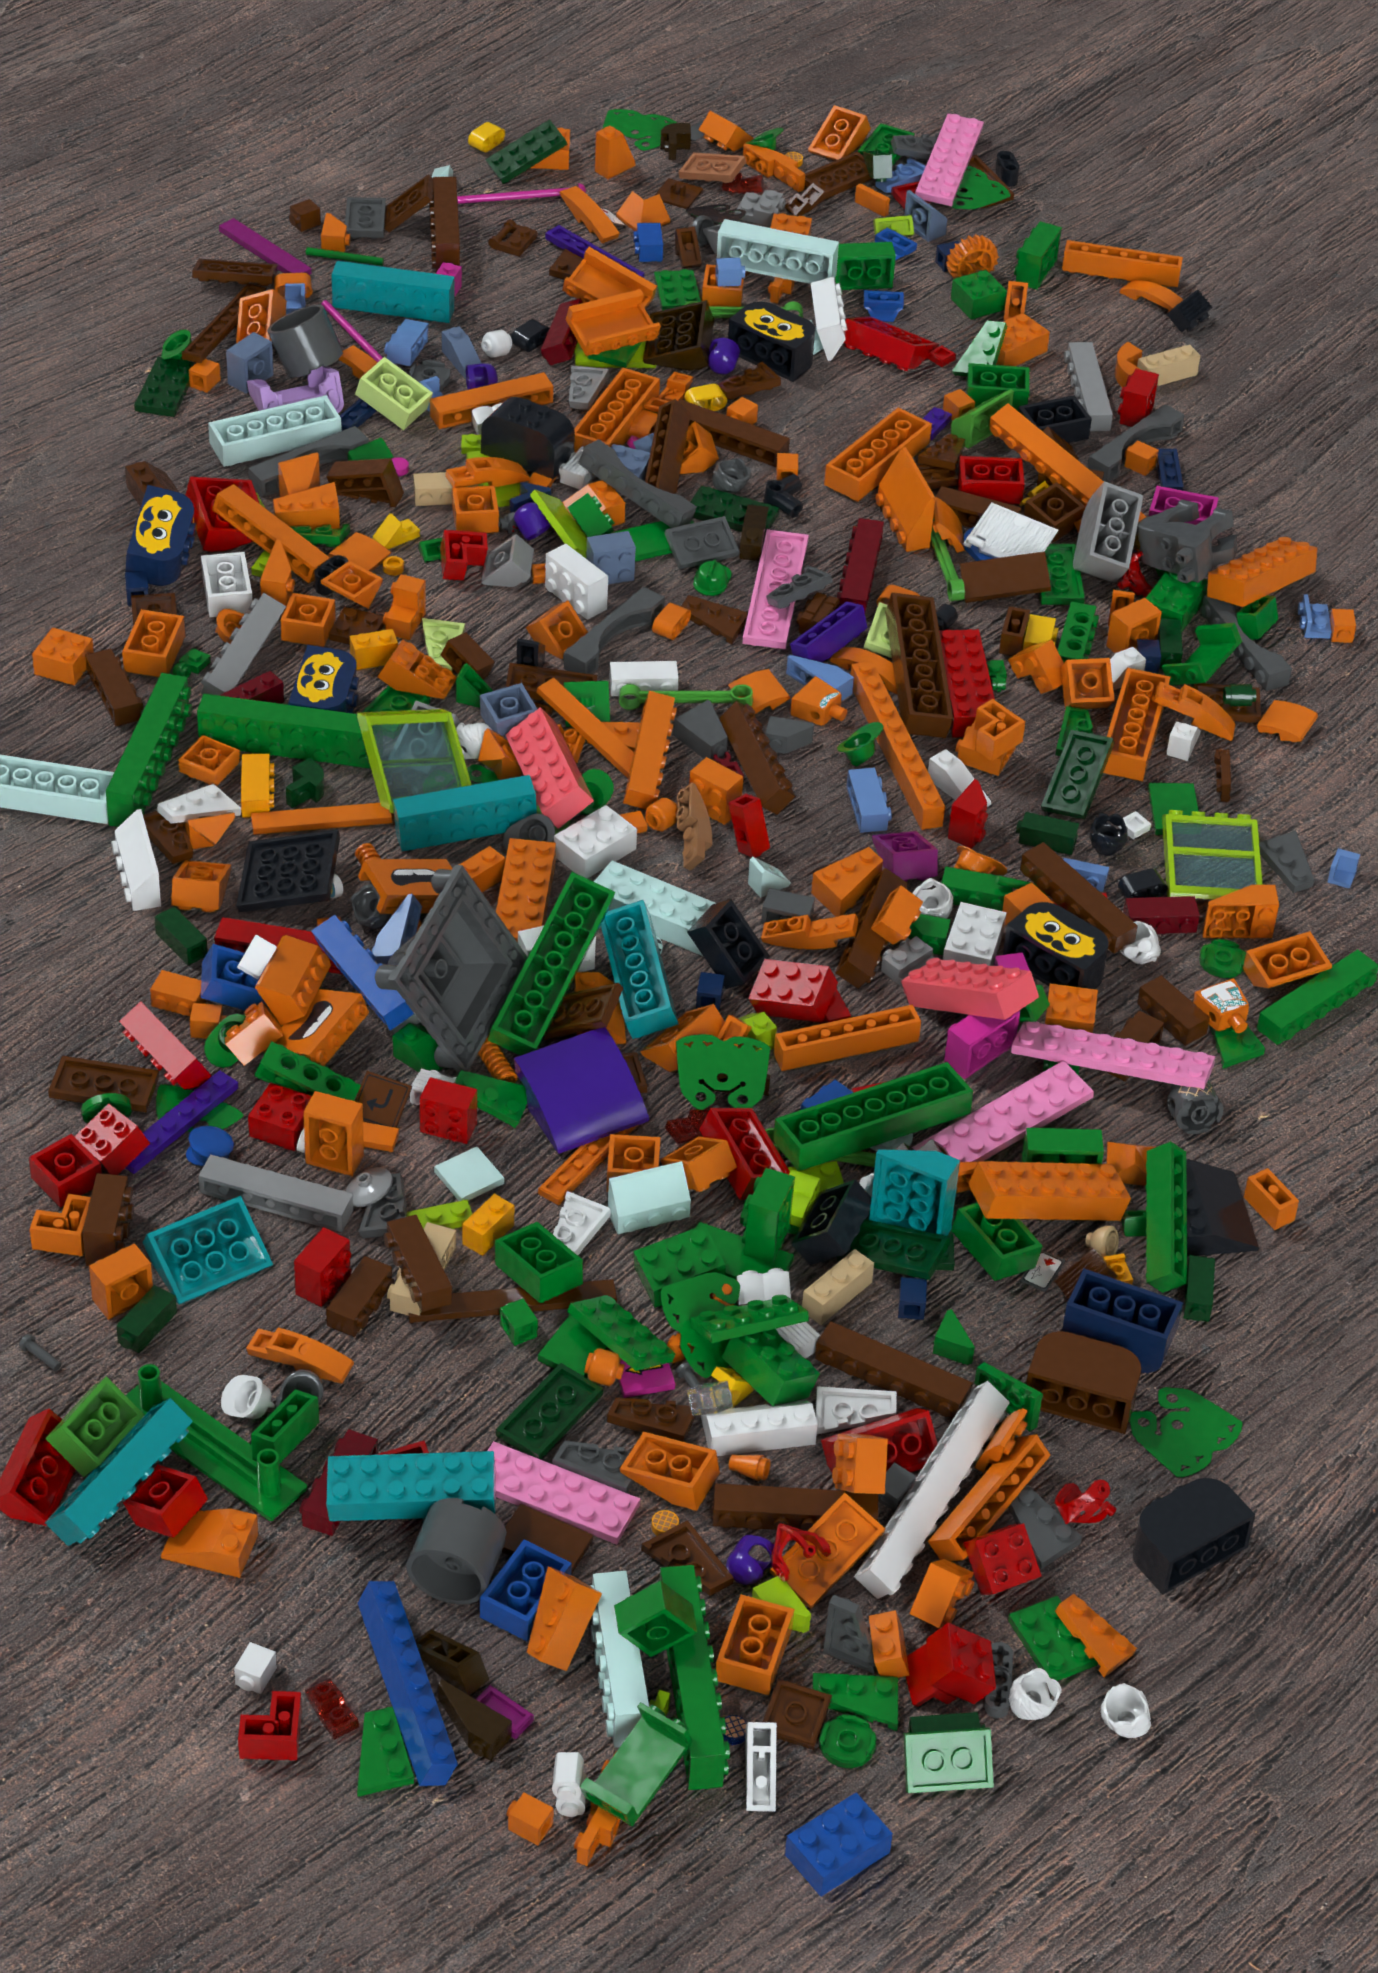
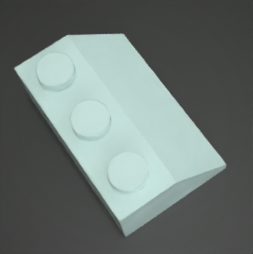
[608,1161,691,1234]

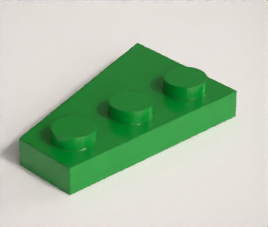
[454,1070,527,1128]

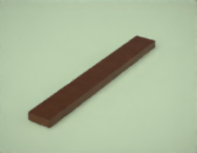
[182,284,266,363]
[408,1279,617,1323]

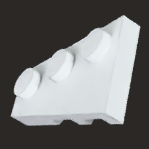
[157,784,241,824]
[553,1191,611,1255]
[816,1386,897,1434]

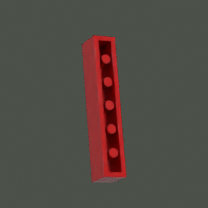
[214,917,343,975]

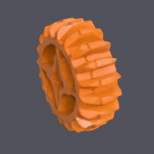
[946,234,999,279]

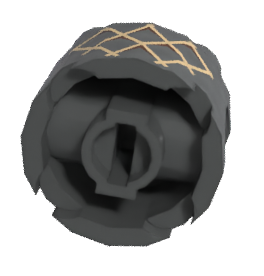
[1167,1080,1224,1134]

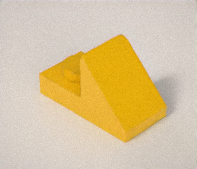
[373,513,420,549]
[711,1366,755,1408]

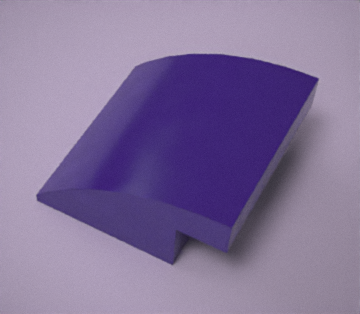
[514,1027,649,1154]

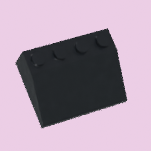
[1186,1159,1259,1257]

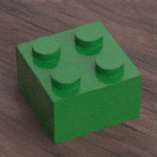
[951,270,1007,320]
[614,1580,698,1657]

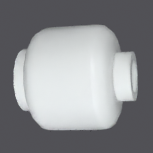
[481,330,512,358]

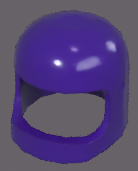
[708,338,740,375]
[465,363,498,390]
[514,502,551,541]
[726,1535,774,1585]

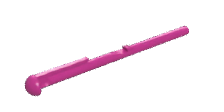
[457,183,586,204]
[321,300,383,362]

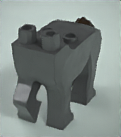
[1133,499,1237,583]

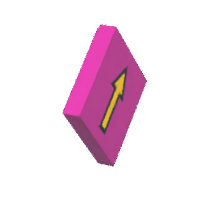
[618,1359,675,1398]

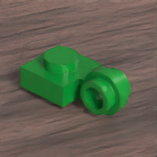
[173,648,211,678]
[986,660,1007,693]

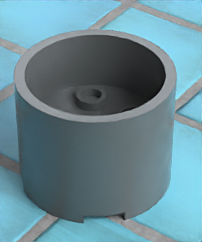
[267,305,343,378]
[406,1498,507,1604]

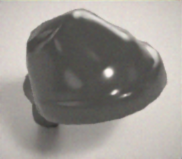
[688,215,714,246]
[275,1369,324,1409]

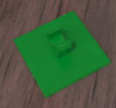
[564,681,610,727]

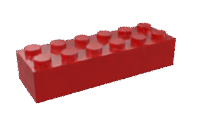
[939,629,995,738]

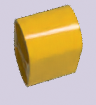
[468,122,505,153]
[684,384,727,411]

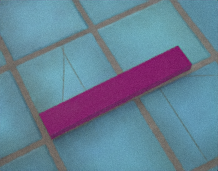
[219,218,312,275]

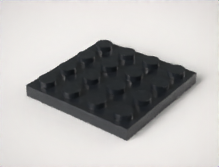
[236,829,340,913]

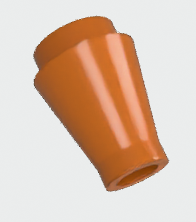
[729,1454,771,1481]

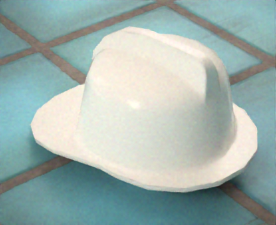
[221,1375,275,1419]

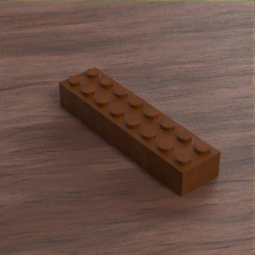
[885,592,953,738]

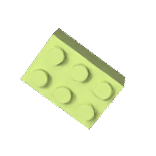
[355,357,433,430]

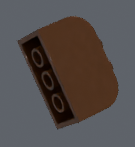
[1026,1331,1141,1434]

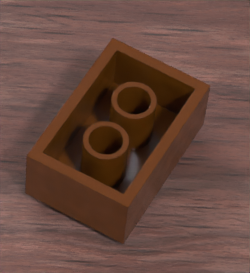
[82,1173,134,1266]

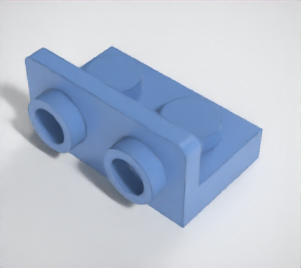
[1298,594,1332,639]
[1063,858,1109,892]

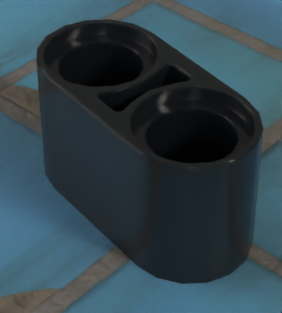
[995,151,1019,187]
[511,319,550,352]
[314,555,348,595]
[1118,868,1168,898]

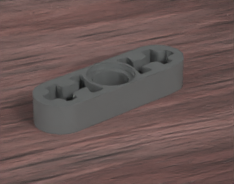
[984,1642,1013,1718]

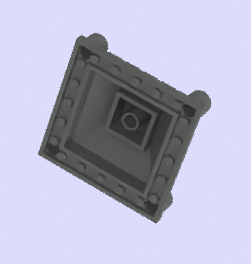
[375,865,528,1074]

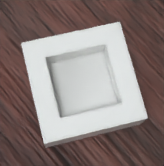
[1118,811,1151,839]

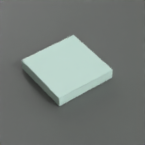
[434,1146,504,1201]

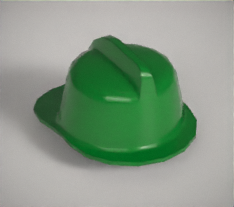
[745,128,783,151]
[161,330,192,361]
[693,560,731,596]
[837,722,884,766]
[578,769,614,816]
[204,1014,246,1068]

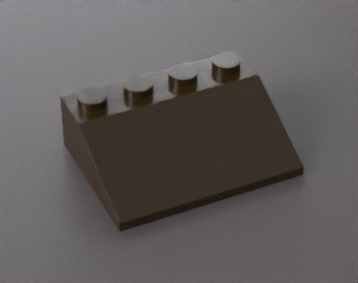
[643,300,714,371]

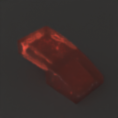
[722,173,764,194]

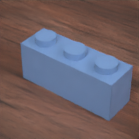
[384,319,429,366]
[846,768,892,833]

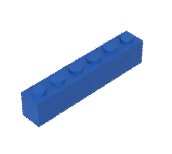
[311,915,414,1031]

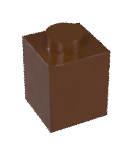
[289,199,321,232]

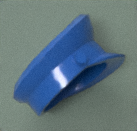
[186,1126,234,1166]

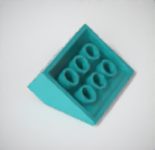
[869,1149,960,1236]
[142,1196,273,1305]

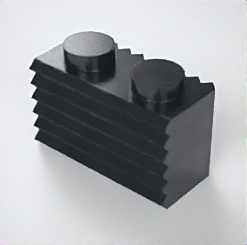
[1167,290,1212,333]

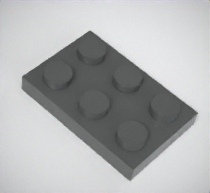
[345,197,386,239]
[665,516,740,570]

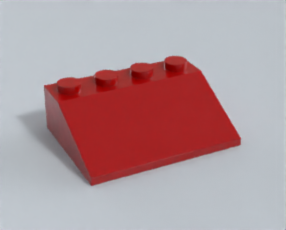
[843,316,939,371]
[185,477,260,552]

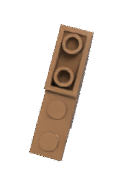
[676,782,713,871]

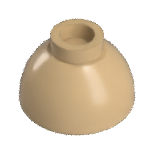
[1086,1226,1119,1257]

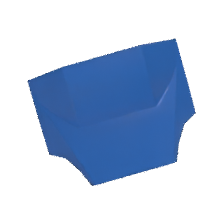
[875,227,917,260]
[863,290,904,322]

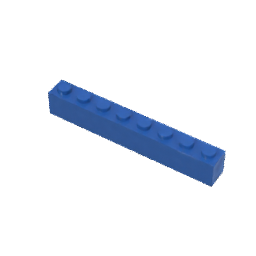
[358,1581,458,1786]

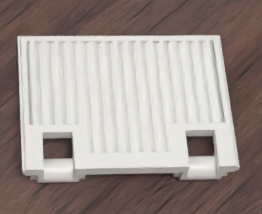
[963,502,1058,558]

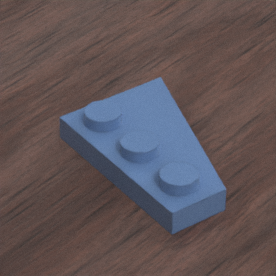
[875,157,926,193]

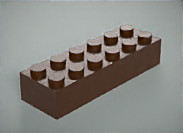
[429,177,460,272]

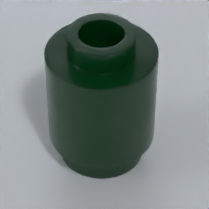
[1223,684,1256,706]

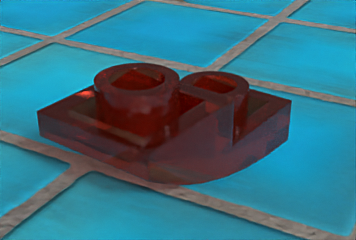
[665,1107,710,1144]
[305,1679,360,1740]

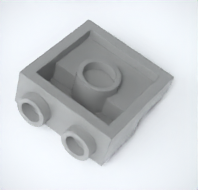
[735,190,786,226]
[881,936,935,989]

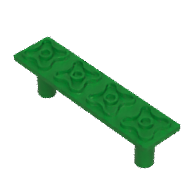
[125,1364,307,1521]

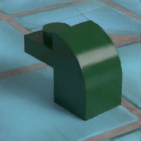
[286,757,325,808]

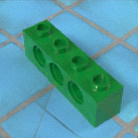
[1058,601,1099,662]
[254,1041,361,1101]

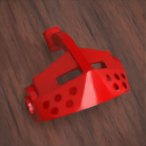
[1118,551,1153,597]
[1055,1479,1116,1524]
[771,1523,831,1582]

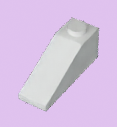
[928,749,991,807]
[745,1722,777,1812]

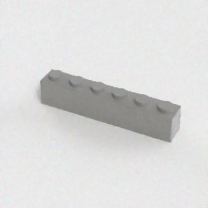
[1064,342,1113,432]
[200,593,286,695]
[198,1154,353,1232]

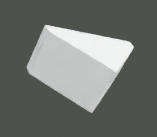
[237,935,277,980]

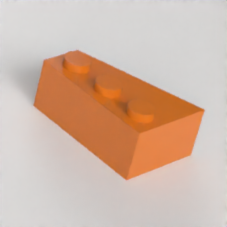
[273,482,340,530]
[811,847,883,917]
[526,1566,602,1671]

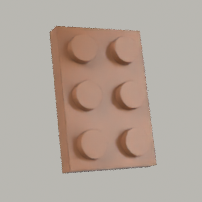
[679,152,746,183]

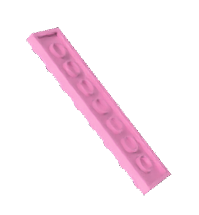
[915,114,984,207]
[742,529,809,649]
[1011,1021,1215,1090]
[912,1060,1094,1162]

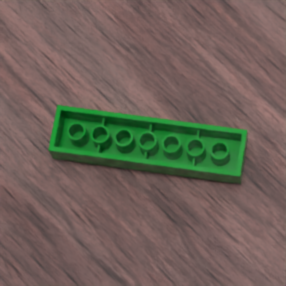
[106,673,192,827]
[197,694,383,769]
[488,872,616,1056]
[773,1062,973,1171]
[660,1565,730,1790]

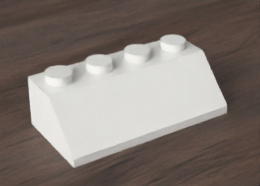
[811,276,848,361]
[111,809,161,911]
[701,1400,818,1456]

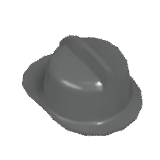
[503,814,555,851]

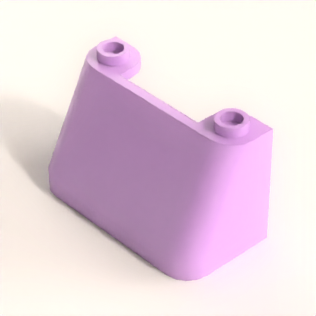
[247,366,344,413]

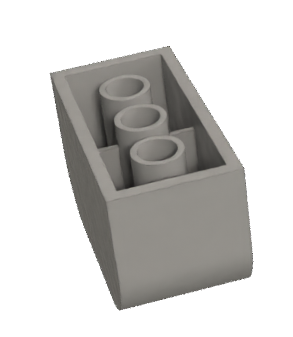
[1073,481,1143,583]

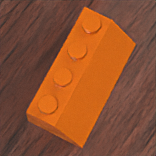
[255,935,331,1026]

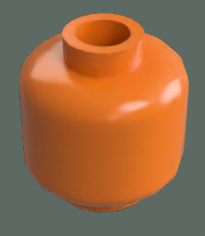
[645,798,678,832]
[584,1348,625,1386]

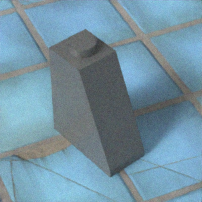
[674,700,728,760]

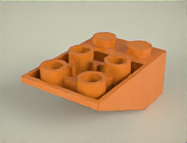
[377,639,456,699]
[1202,885,1279,938]

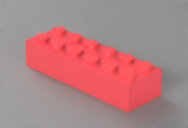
[505,707,594,829]
[901,958,1039,1020]

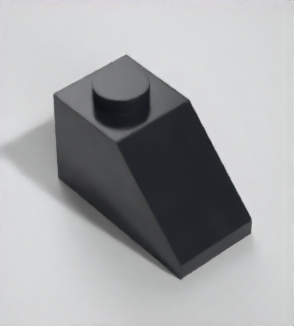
[517,638,545,667]

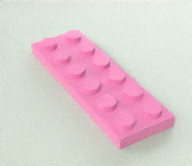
[488,1441,640,1545]

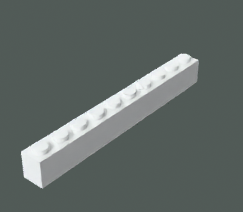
[854,1381,1010,1599]

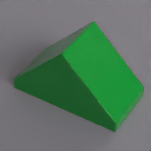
[456,663,493,708]
[933,1309,975,1365]

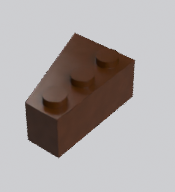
[326,458,404,508]

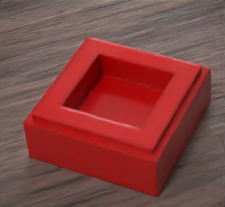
[927,345,956,367]

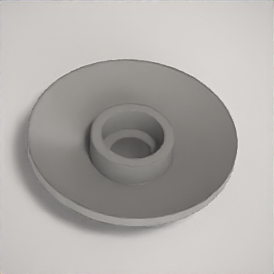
[346,1167,393,1207]

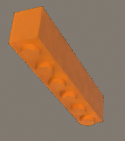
[1062,240,1183,287]
[430,372,554,429]
[212,484,330,583]
[623,690,677,810]
[774,1004,921,1071]
[928,1434,1051,1562]

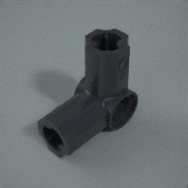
[763,474,803,518]

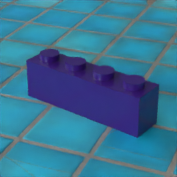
[790,602,868,662]

